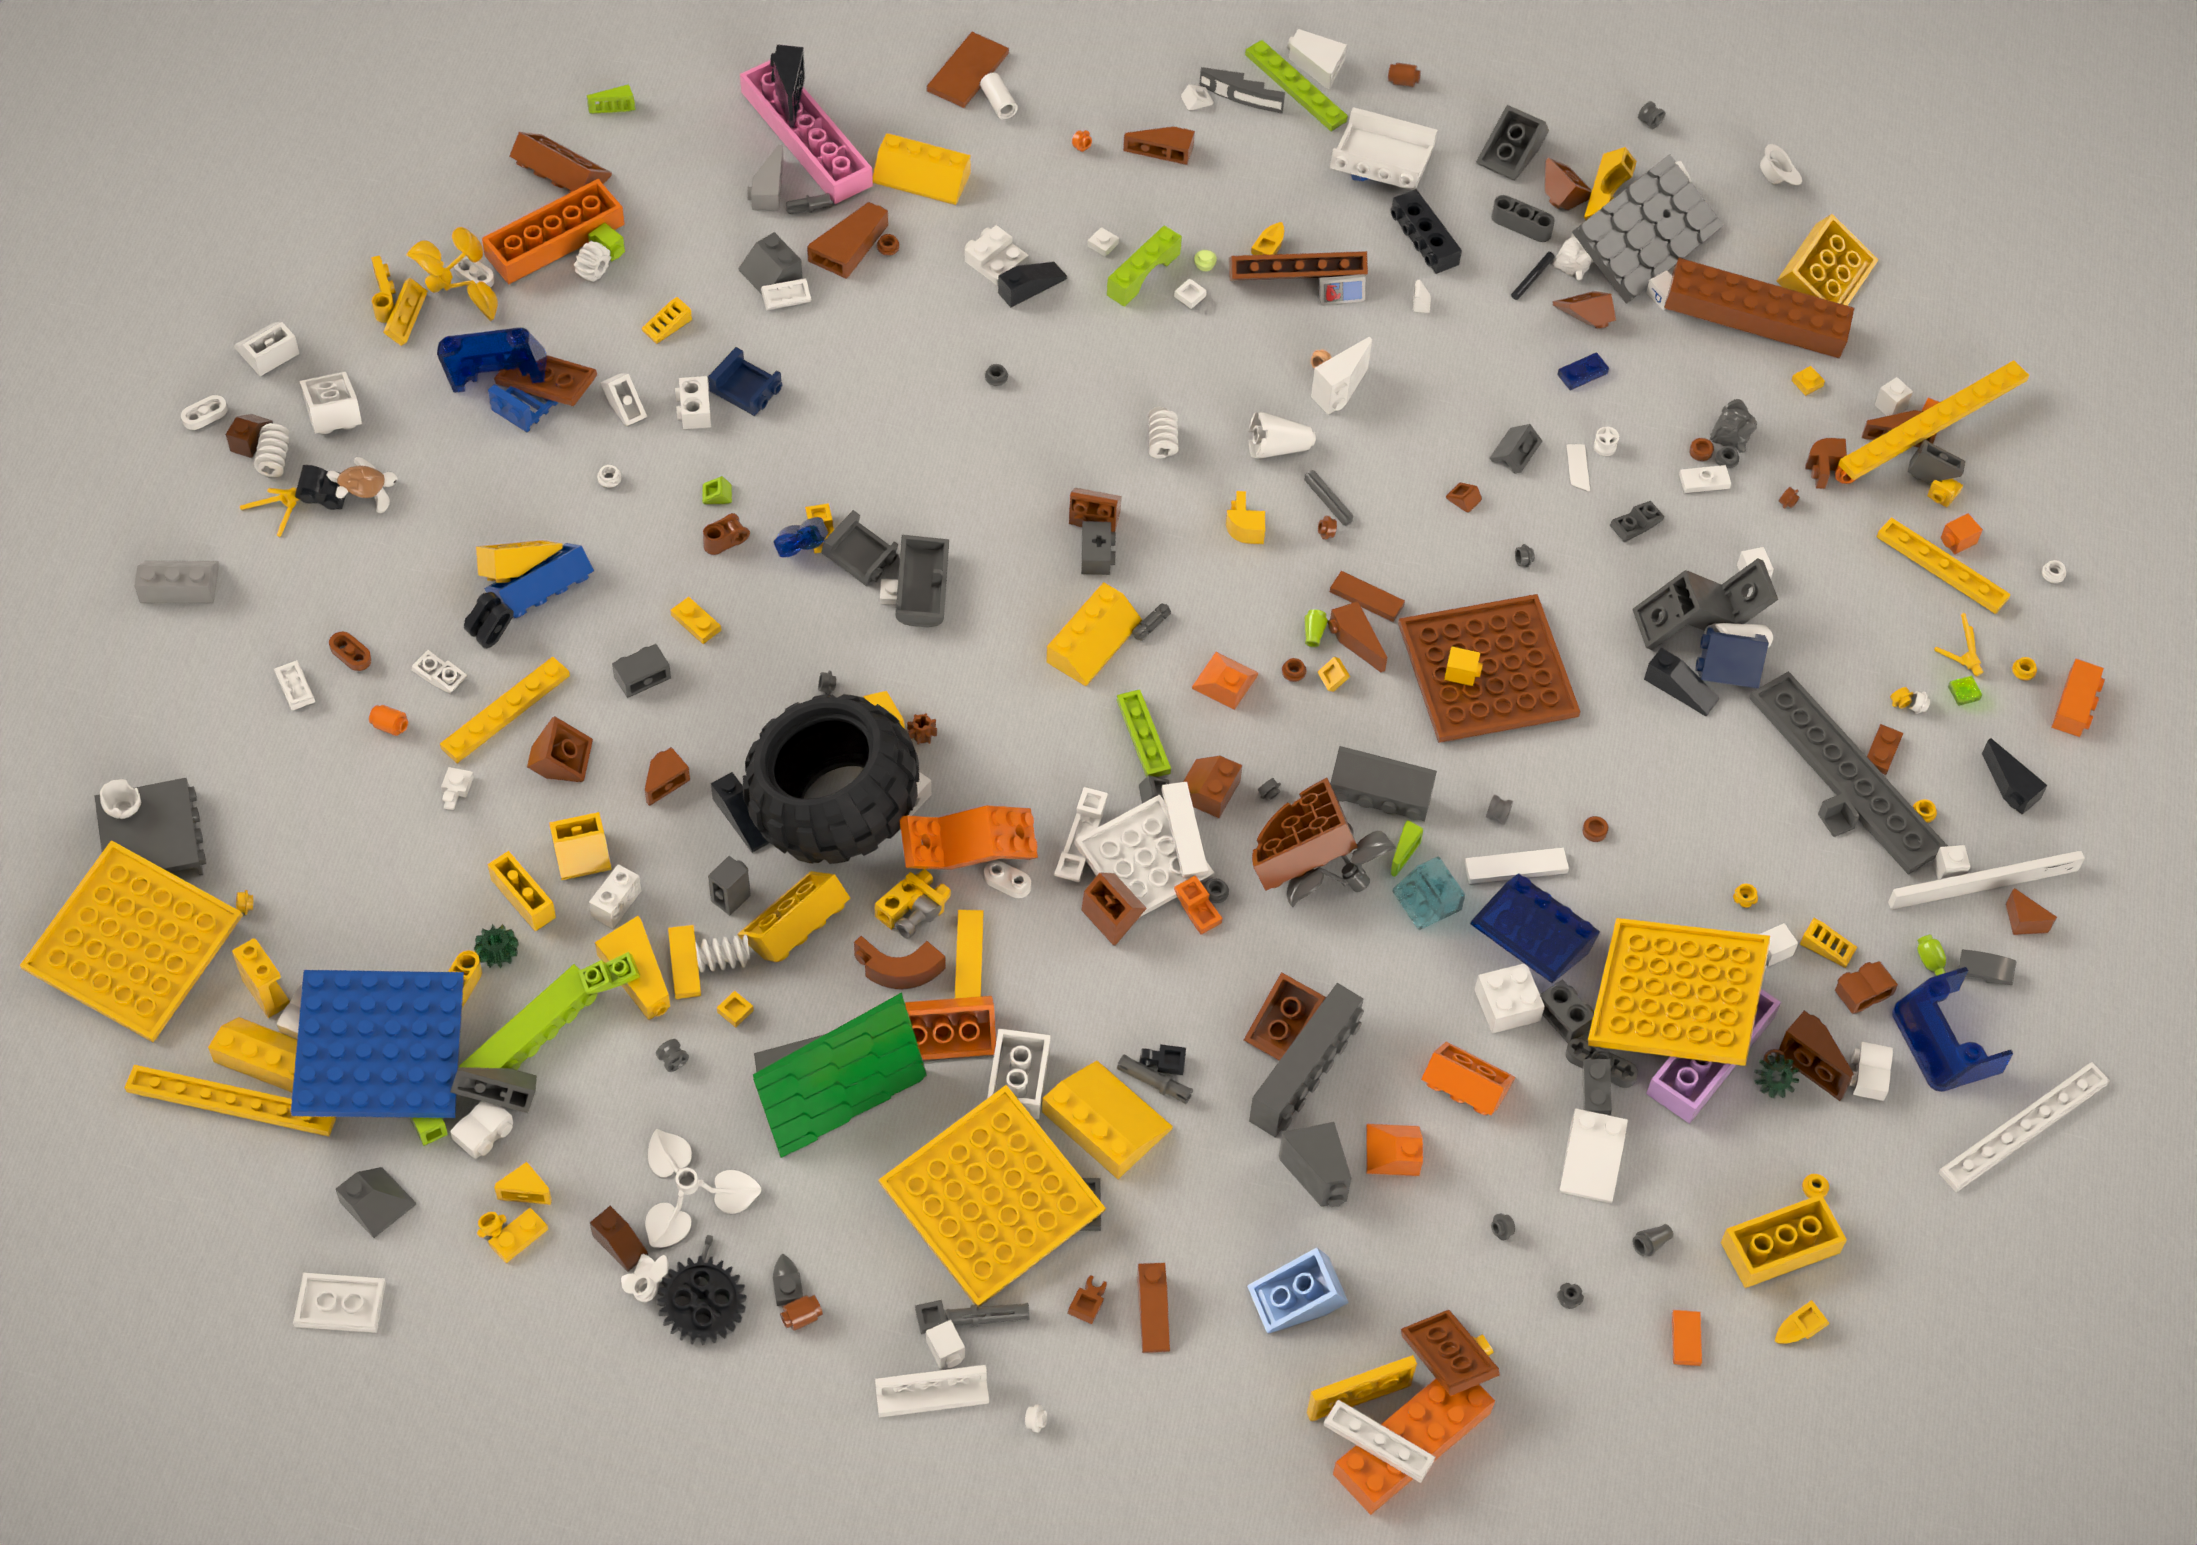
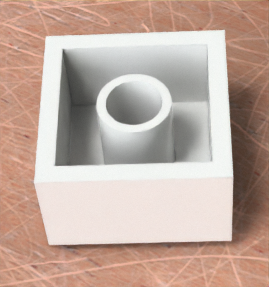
[1475,963,1545,1034]

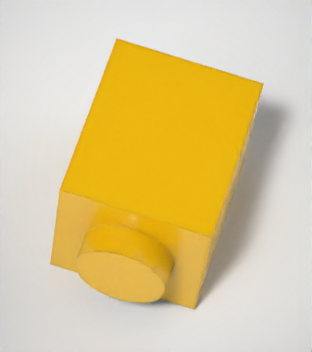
[1444,647,1483,686]

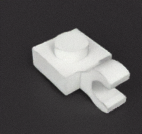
[441,767,474,810]

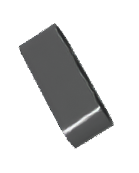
[1491,195,1555,242]

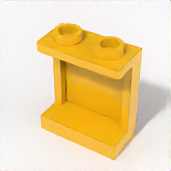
[232,938,290,1018]

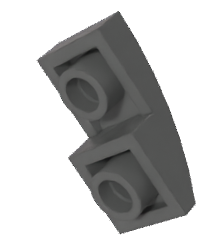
[1610,501,1665,542]
[1958,949,2017,985]

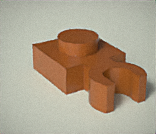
[1067,1275,1107,1324]

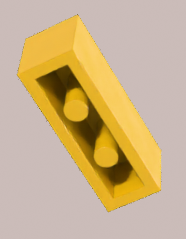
[487,851,556,931]

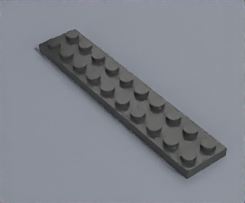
[1749,671,1948,875]

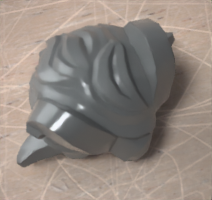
[1710,399,1757,453]

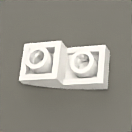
[411,650,467,694]

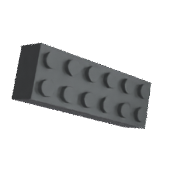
[1249,983,1364,1138]

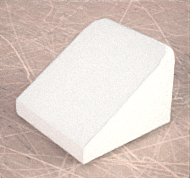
[1181,84,1214,110]
[1412,280,1431,313]

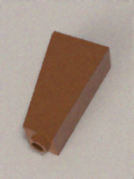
[807,202,888,279]

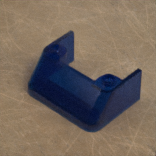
[1892,967,2014,1092]

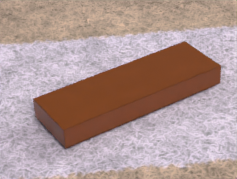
[1330,571,1405,622]

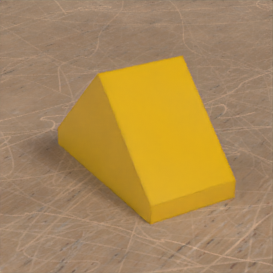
[495,1162,552,1205]

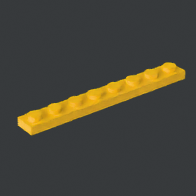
[124,1065,337,1137]

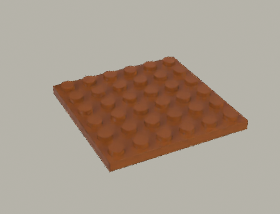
[1398,594,1581,743]

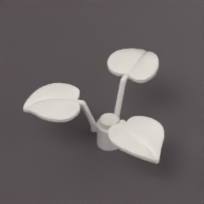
[645,1129,761,1248]

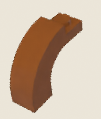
[854,936,946,989]

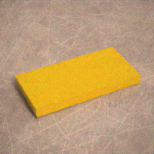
[1307,1355,1417,1421]

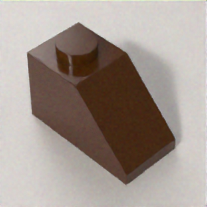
[225,414,273,458]
[589,1206,648,1272]

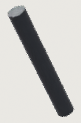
[1511,252,1555,300]

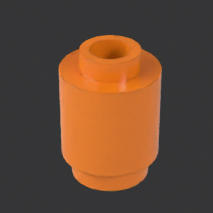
[369,705,408,736]

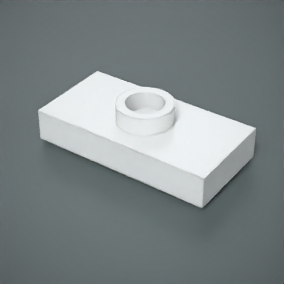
[761,278,812,310]
[1679,465,1731,493]
[274,660,315,711]

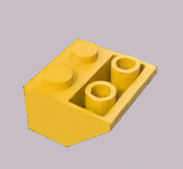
[549,812,612,881]

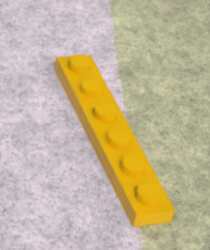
[1876,517,2011,614]
[440,656,570,763]

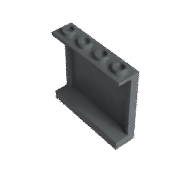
[94,778,206,875]

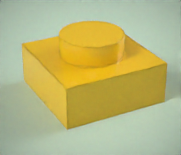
[1791,366,1825,396]
[1318,657,1350,692]
[716,991,754,1028]

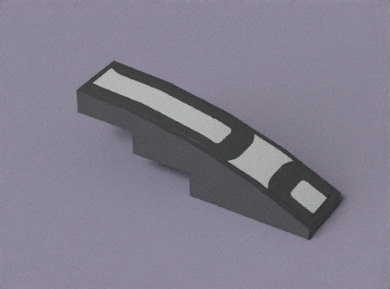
[1199,67,1285,114]

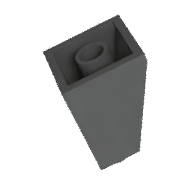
[1279,1122,1352,1207]

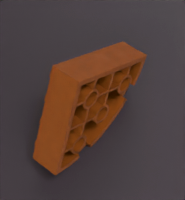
[1252,778,1358,891]

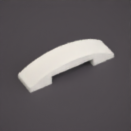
[1054,787,1108,882]

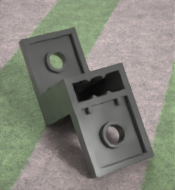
[1632,558,1779,650]

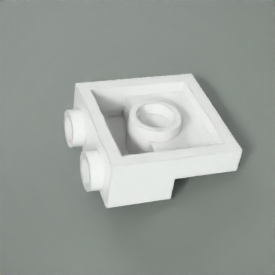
[965,225,1029,286]

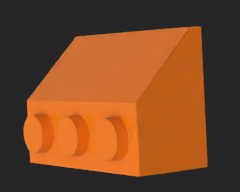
[1421,1042,1516,1116]

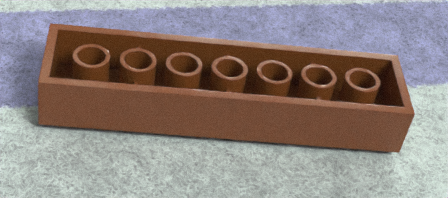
[1664,258,1855,359]

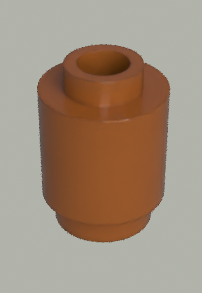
[1388,63,1421,87]
[780,1295,823,1331]

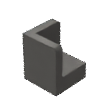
[1818,793,1859,837]

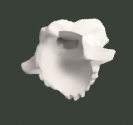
[1552,235,1594,280]

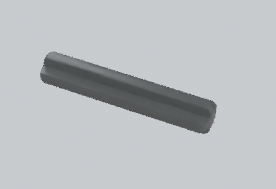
[1304,470,1354,525]

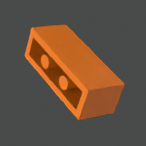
[2052,659,2105,737]

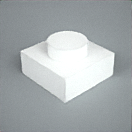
[1087,227,1119,257]
[1174,278,1207,309]
[880,579,898,605]

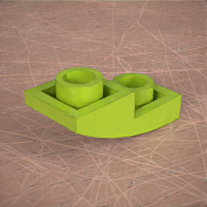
[579,952,640,995]

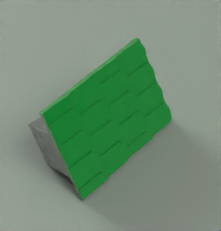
[753,992,927,1158]

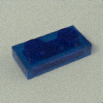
[1557,352,1609,390]

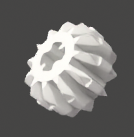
[574,241,611,282]

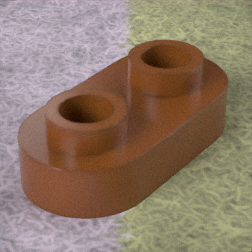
[329,631,372,671]

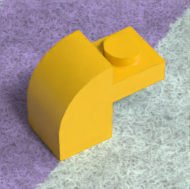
[1226,491,1265,544]

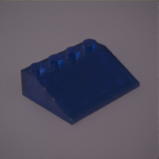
[1470,873,1600,983]

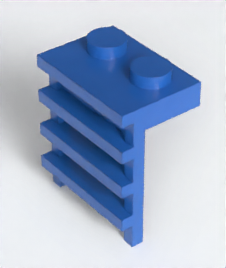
[488,384,558,433]

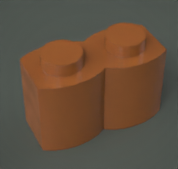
[1835,961,1898,1014]

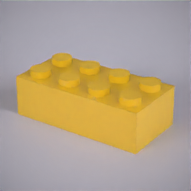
[1721,1194,1847,1288]

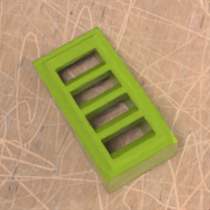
[586,84,635,114]
[1391,820,1423,877]

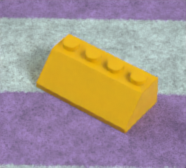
[873,133,971,205]
[1046,582,1142,686]
[737,871,851,962]
[208,1017,297,1093]

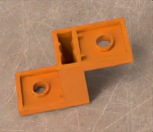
[900,805,1038,870]

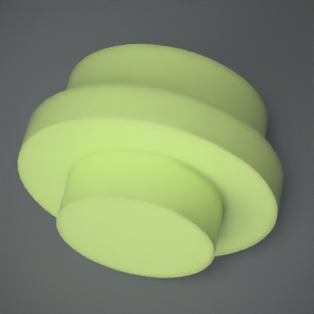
[1194,250,1217,271]

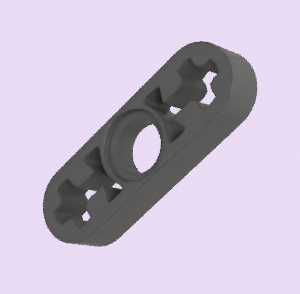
[1565,1038,1638,1088]

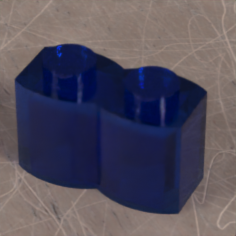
[773,517,828,557]

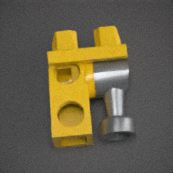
[875,869,951,939]

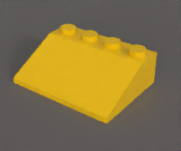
[1776,214,1878,306]
[1042,1060,1173,1179]

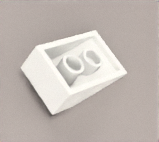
[1311,337,1372,415]
[300,372,362,434]
[1559,1109,1628,1204]

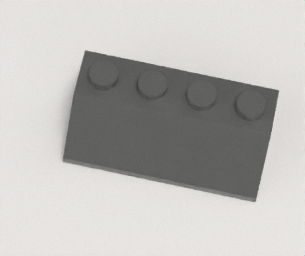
[1330,746,1437,822]

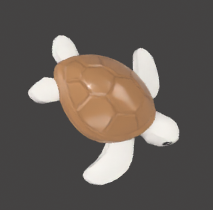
[327,457,398,513]

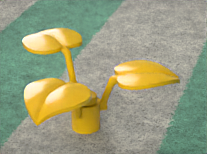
[406,227,498,322]

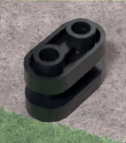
[464,592,514,649]

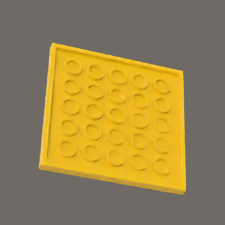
[20,840,243,1043]
[1588,918,1770,1066]
[878,1085,1106,1307]

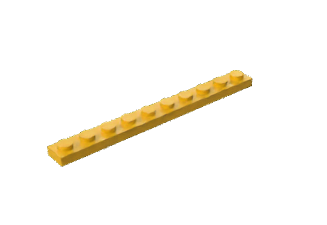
[1838,360,2029,480]

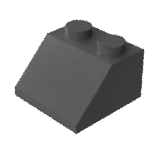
[739,232,803,296]

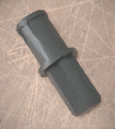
[786,193,831,214]

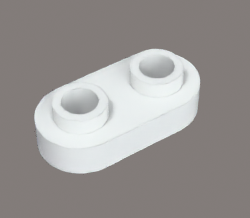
[454,256,494,288]
[181,395,228,430]
[984,861,1031,898]

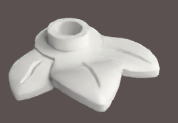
[621,1254,669,1302]

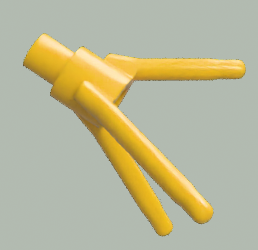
[240,487,299,537]
[1934,613,1984,677]

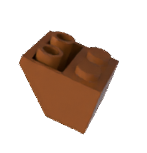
[1069,488,1122,532]
[1081,872,1147,945]

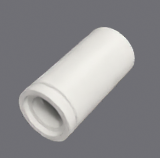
[980,73,1018,119]

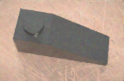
[450,1067,537,1113]

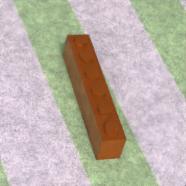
[1229,251,1368,281]

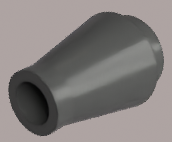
[1632,1224,1673,1256]

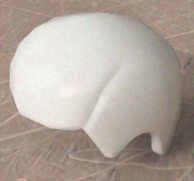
[100,779,141,819]

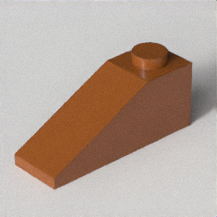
[1123,126,1195,165]
[1862,410,1936,448]
[1328,601,1388,672]
[1137,1262,1170,1353]

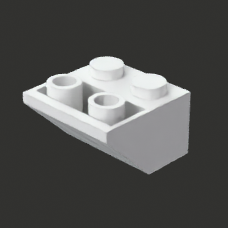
[234,322,299,376]

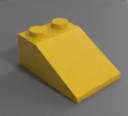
[476,540,563,583]

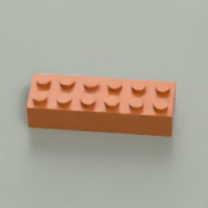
[482,179,625,285]
[1333,1379,1495,1515]

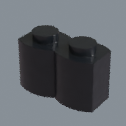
[295,465,346,510]

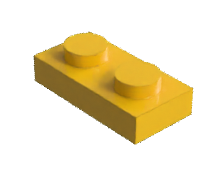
[670,596,721,644]
[488,1207,548,1263]

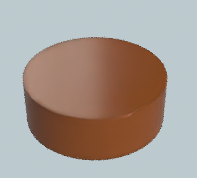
[1689,438,1714,461]
[1582,816,1609,842]

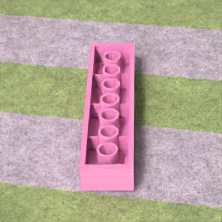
[740,60,873,204]

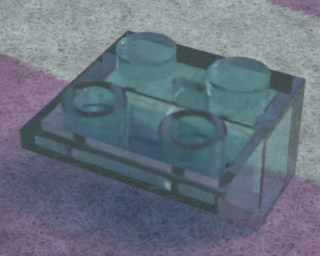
[1392,856,1465,930]

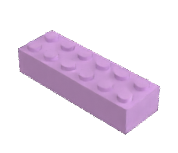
[1646,989,1781,1124]

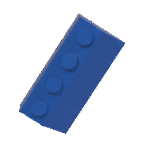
[484,543,594,618]

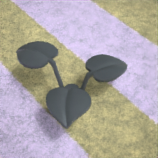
[1287,823,1396,907]

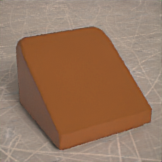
[1446,482,1482,513]

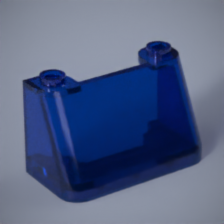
[437,327,547,393]

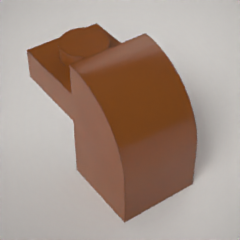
[1805,438,1847,489]

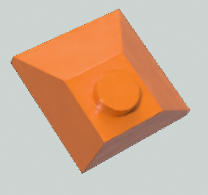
[1192,652,1258,710]
[1366,1124,1423,1176]

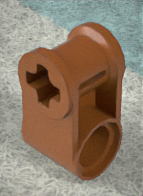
[703,513,750,555]

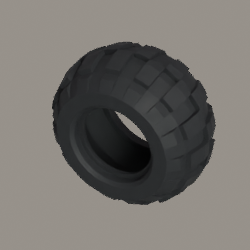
[743,694,920,864]

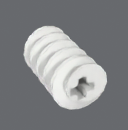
[1148,407,1178,459]
[254,423,290,477]
[695,934,750,972]

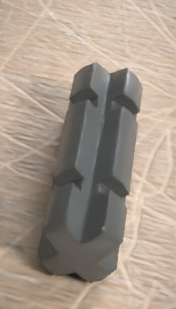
[1132,603,1171,641]

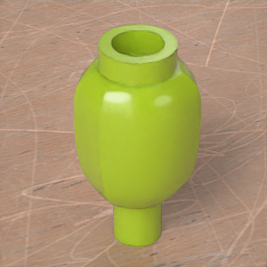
[1917,934,1947,981]

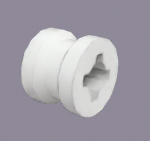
[1593,427,1619,456]

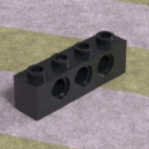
[1390,189,1462,274]

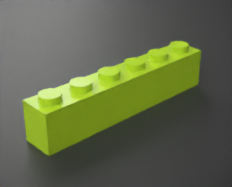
[459,964,598,1070]

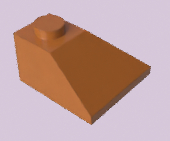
[1545,158,1592,210]
[1552,291,1616,329]
[527,716,593,782]

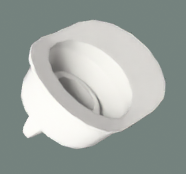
[1760,144,1802,185]

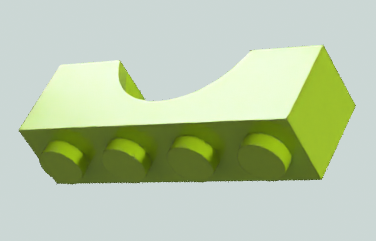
[1107,225,1182,307]

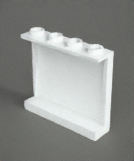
[1330,107,1438,190]

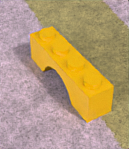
[1584,147,1637,220]

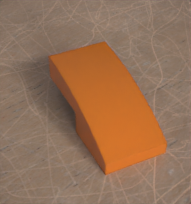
[1174,875,1223,935]

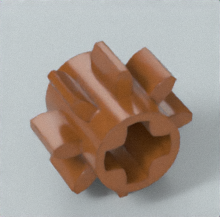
[907,713,937,745]

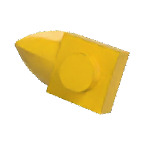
[1251,222,1284,255]
[1775,1300,1829,1344]

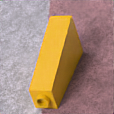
[595,916,670,1020]

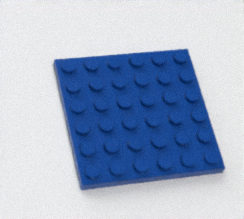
[291,970,464,1118]

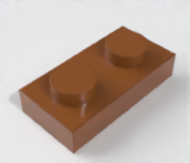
[1867,724,1904,775]

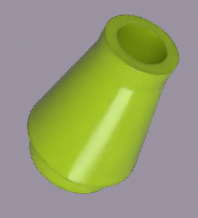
[1304,609,1328,647]

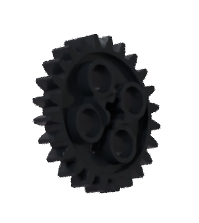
[657,1256,747,1345]

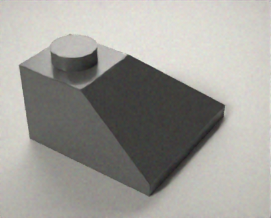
[335,1167,416,1238]

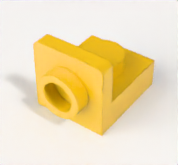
[1927,478,1963,508]

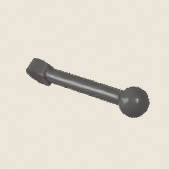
[694,1235,713,1286]

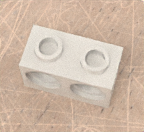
[675,376,711,429]
[589,864,642,929]

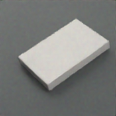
[293,1273,386,1333]

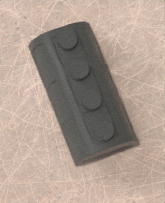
[895,535,949,627]

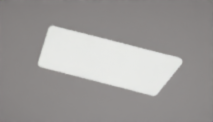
[1566,444,1590,491]

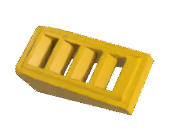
[642,297,692,344]
[1800,918,1857,968]

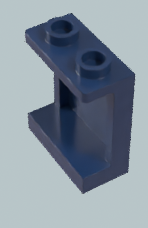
[708,347,782,416]
[1695,627,1769,689]

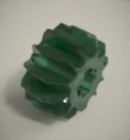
[474,924,519,968]
[1754,1054,1799,1098]

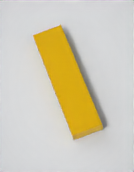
[955,910,984,998]

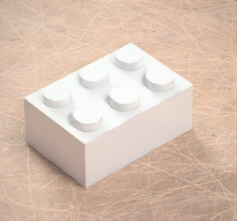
[987,1029,1051,1120]

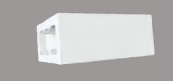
[1287,29,1347,89]

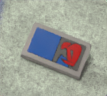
[1318,274,1365,305]

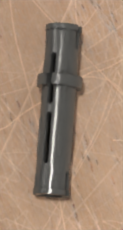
[1117,1054,1193,1104]
[946,1303,1030,1327]

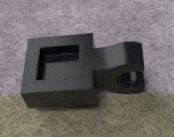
[1139,1044,1186,1075]

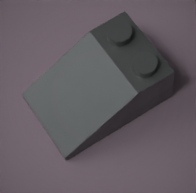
[1476,105,1549,181]

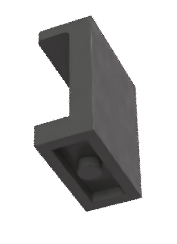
[821,510,898,586]

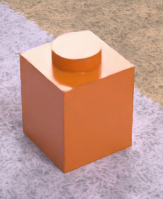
[1941,513,1983,554]

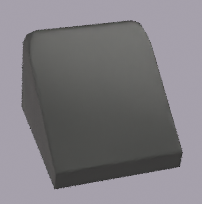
[1139,776,1169,804]

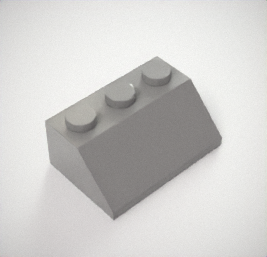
[134,561,219,603]

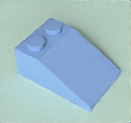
[1248,1248,1349,1334]

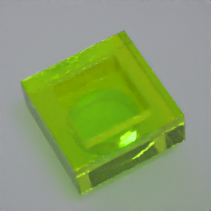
[1948,676,1982,706]

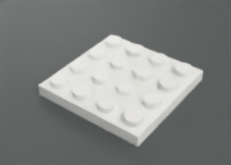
[1074,794,1214,918]

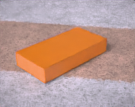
[1672,1310,1702,1366]

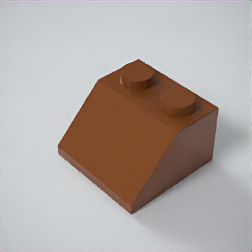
[1183,755,1243,818]

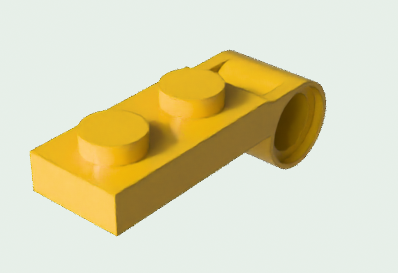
[371,255,396,323]

